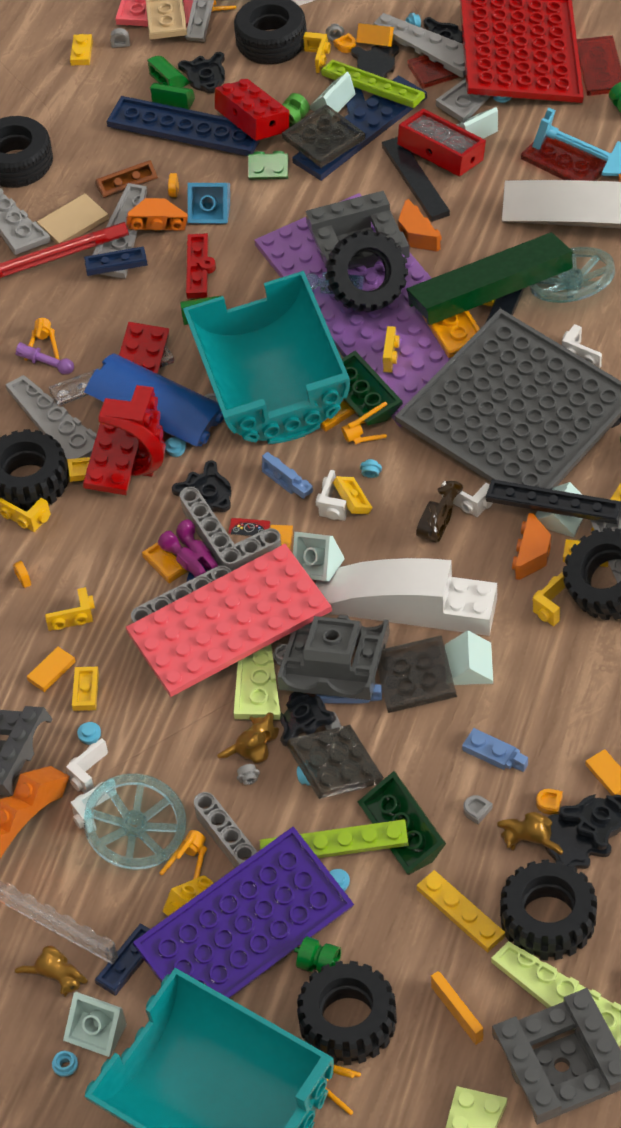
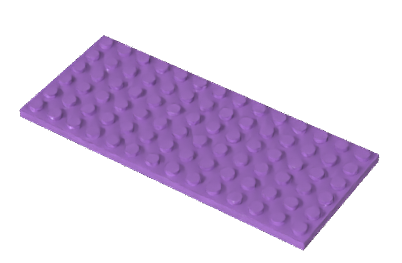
[255,193,452,427]

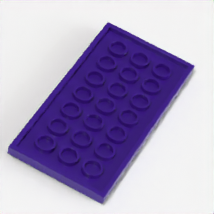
[133,826,354,999]

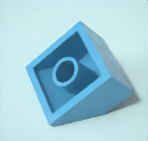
[188,183,230,223]

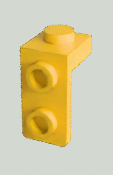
[303,32,331,73]
[0,498,51,532]
[532,572,566,627]
[45,587,95,631]
[162,875,214,916]

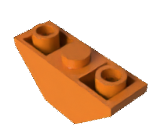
[125,198,188,231]
[398,199,442,251]
[512,513,551,580]

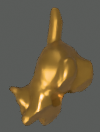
[217,712,279,763]
[497,812,563,855]
[14,945,88,997]

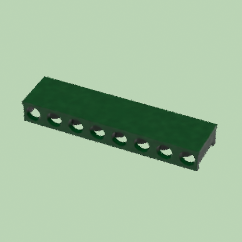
[406,232,573,325]

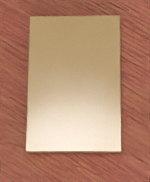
[145,0,187,40]
[37,194,109,244]

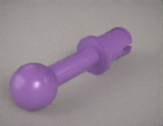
[15,342,74,374]

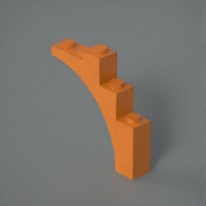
[0,766,70,859]

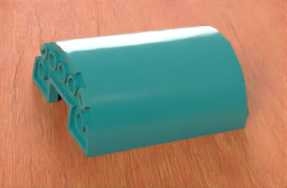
[183,271,350,444]
[84,968,334,1128]

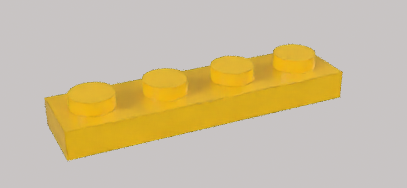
[417,870,505,953]

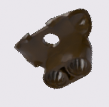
[416,481,463,542]

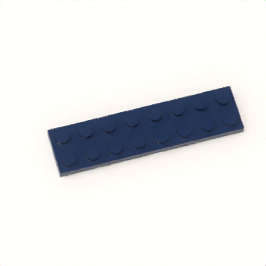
[292,75,427,181]
[107,96,260,156]

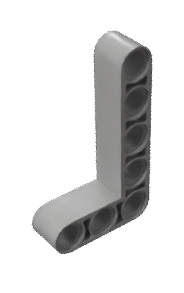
[180,487,282,572]
[131,566,231,623]
[194,792,257,868]

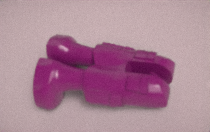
[158,519,219,577]

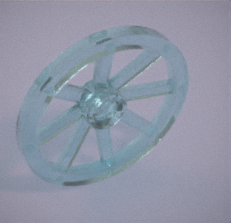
[529,247,615,303]
[83,774,186,870]

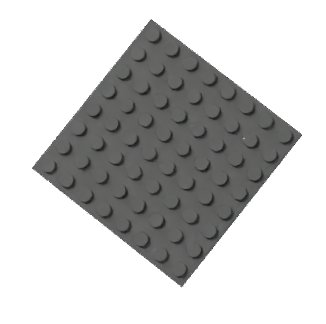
[395,308,621,489]

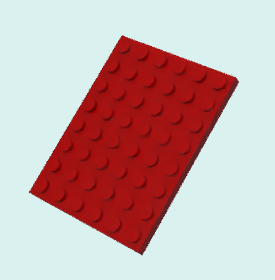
[460,0,584,103]

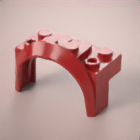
[99,385,166,477]

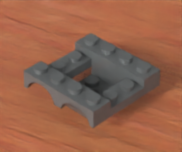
[306,191,410,269]
[277,615,390,700]
[0,706,53,796]
[492,988,621,1125]

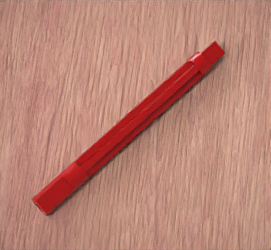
[0,222,129,278]

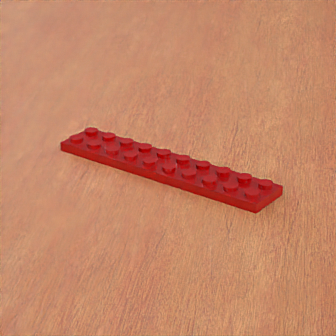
[83,322,169,495]

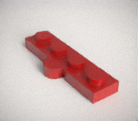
[186,233,216,299]

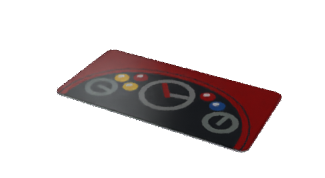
[228,518,270,536]

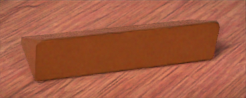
[95,160,158,198]

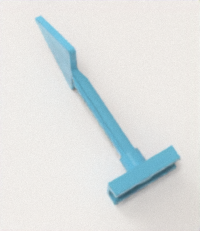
[532,107,621,176]

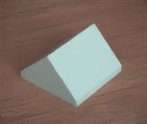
[310,72,356,119]
[457,107,498,139]
[535,482,583,538]
[293,532,345,581]
[445,630,493,685]
[63,992,127,1057]

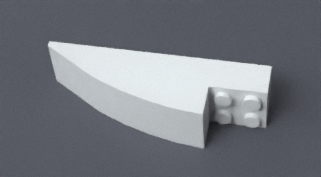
[502,180,621,229]
[316,558,497,636]

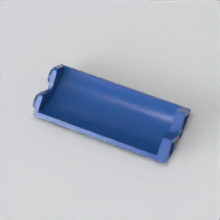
[84,353,224,446]

